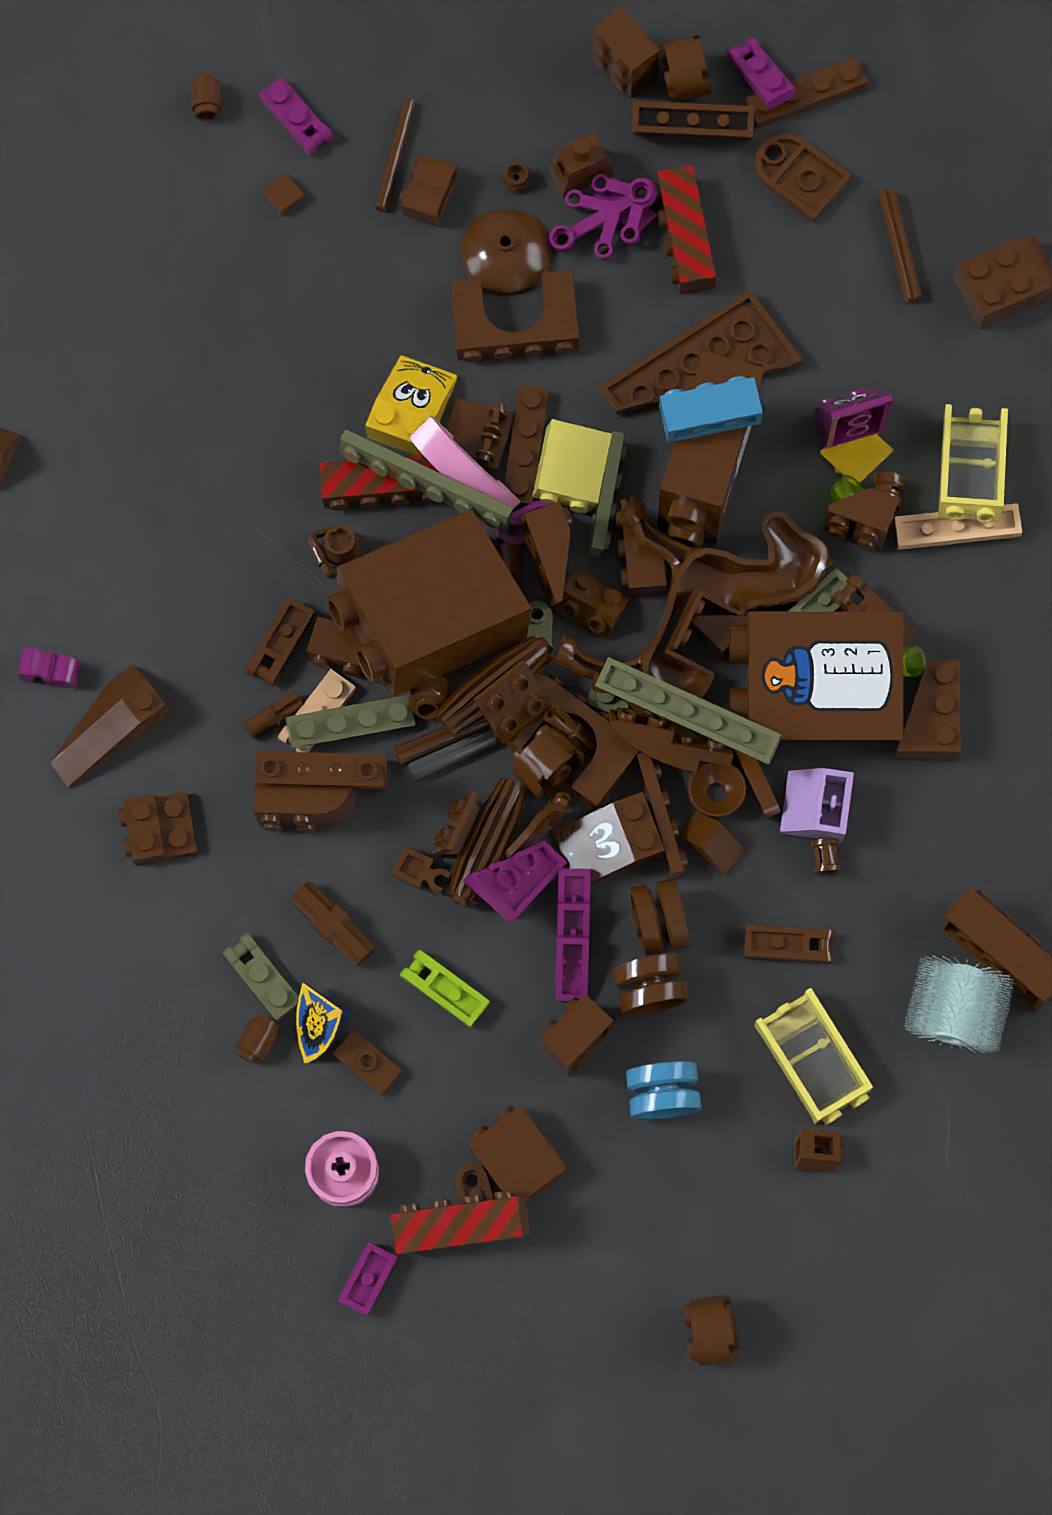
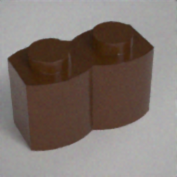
[399,153,458,226]

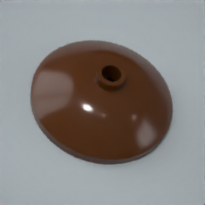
[461,209,551,295]

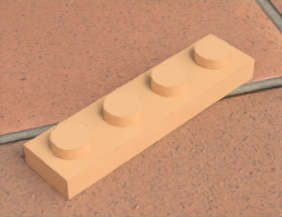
[893,503,1022,550]

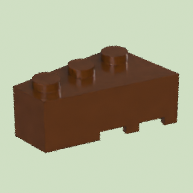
[894,659,961,761]

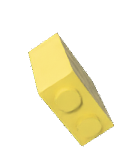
[532,419,612,513]

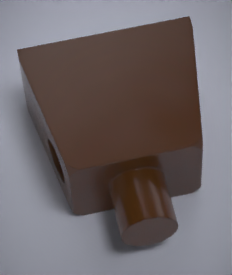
[550,133,614,198]

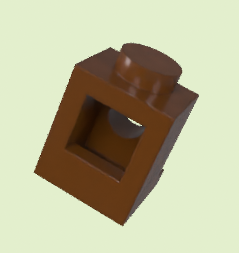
[794,1128,845,1173]

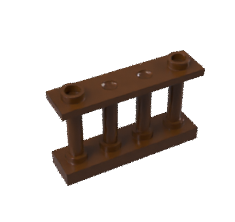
[254,751,388,790]

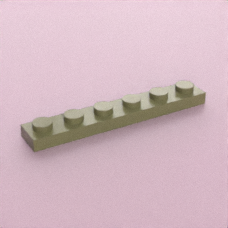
[340,429,513,531]
[595,657,782,765]

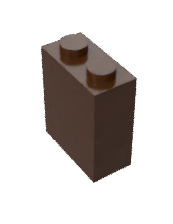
[468,1105,567,1202]

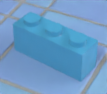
[659,376,763,443]

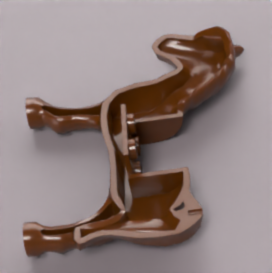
[552,495,835,733]

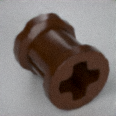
[810,838,842,876]

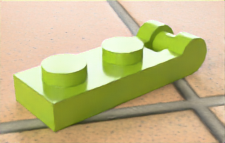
[399,950,490,1028]

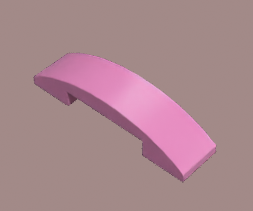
[410,415,520,509]

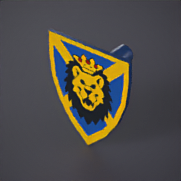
[296,982,350,1063]

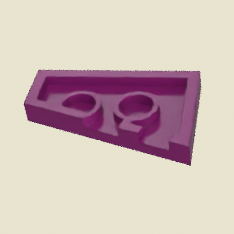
[463,841,567,924]

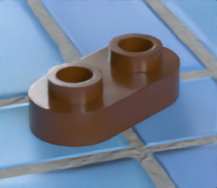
[455,1164,493,1204]

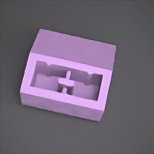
[780,768,854,843]

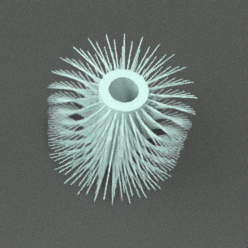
[903,956,1015,1053]

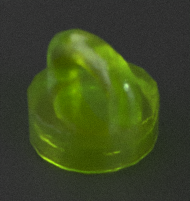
[830,474,863,503]
[903,646,926,677]

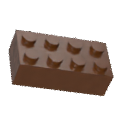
[938,887,1052,1013]

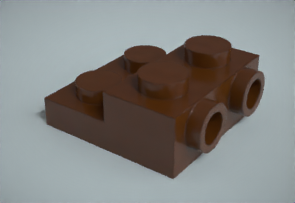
[118,791,198,866]

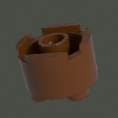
[658,34,711,102]
[511,724,585,801]
[683,1294,740,1366]

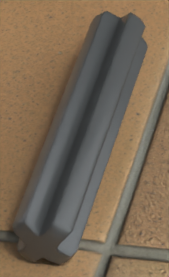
[408,728,498,780]

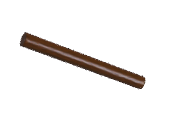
[375,98,416,212]

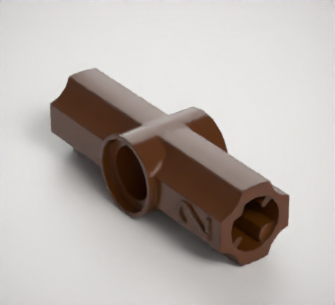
[290,880,376,968]

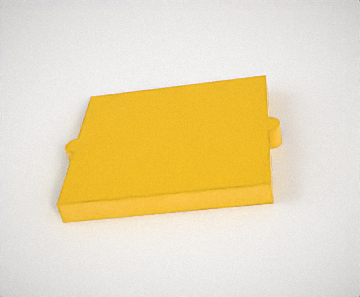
[819,433,893,487]

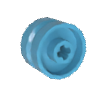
[626,1062,702,1120]

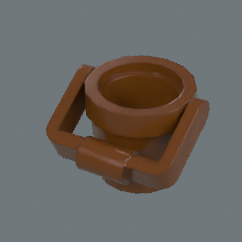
[307,525,363,579]

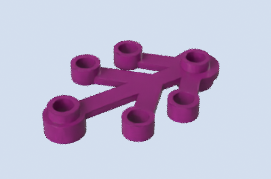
[549,174,657,261]

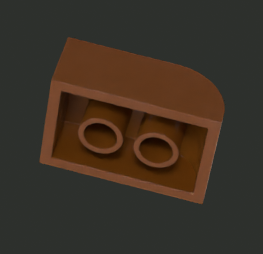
[953,235,1052,330]
[254,783,356,832]

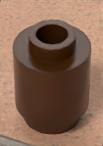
[191,73,221,121]
[235,1014,279,1064]

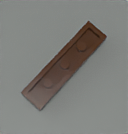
[745,57,868,128]
[504,385,550,507]
[636,753,688,880]

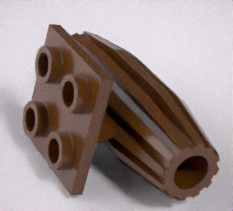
[435,635,553,744]
[432,777,529,908]

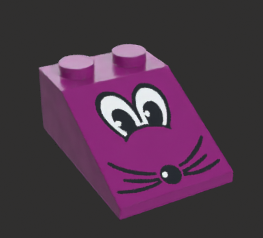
[814,389,893,449]

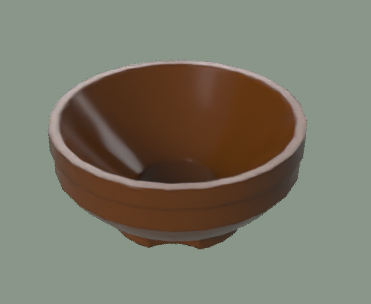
[688,762,746,818]

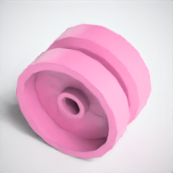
[305,1131,380,1208]

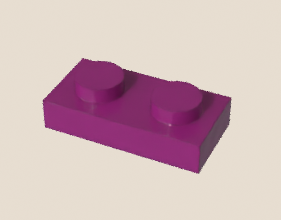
[338,1242,398,1317]

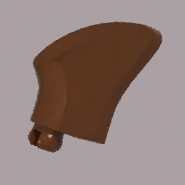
[504,792,571,858]

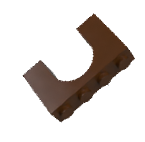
[451,270,579,363]
[497,673,642,811]

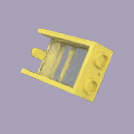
[938,404,1008,523]
[754,988,873,1125]

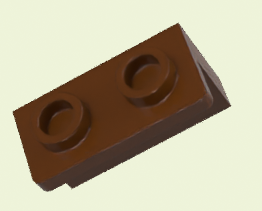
[554,569,631,639]

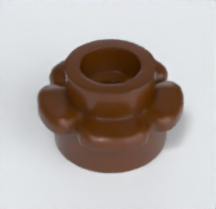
[501,162,531,191]

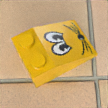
[365,355,458,455]

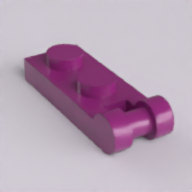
[727,36,796,109]
[258,77,334,156]

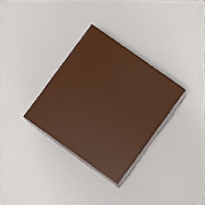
[262,173,305,216]

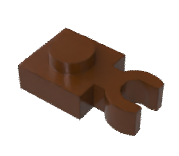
[391,846,451,895]

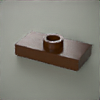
[332,1029,403,1096]

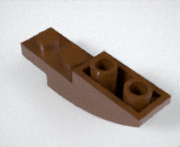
[609,708,733,772]

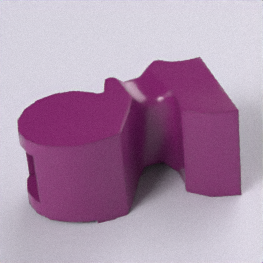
[18,646,81,688]

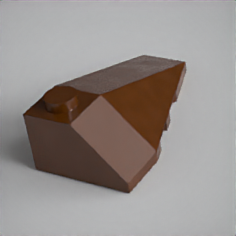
[50,665,170,788]

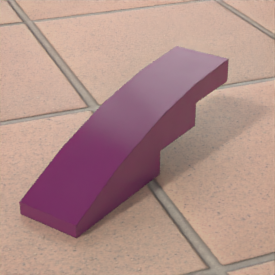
[556,868,591,1001]

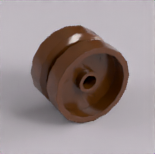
[629,878,690,957]
[612,954,690,1017]

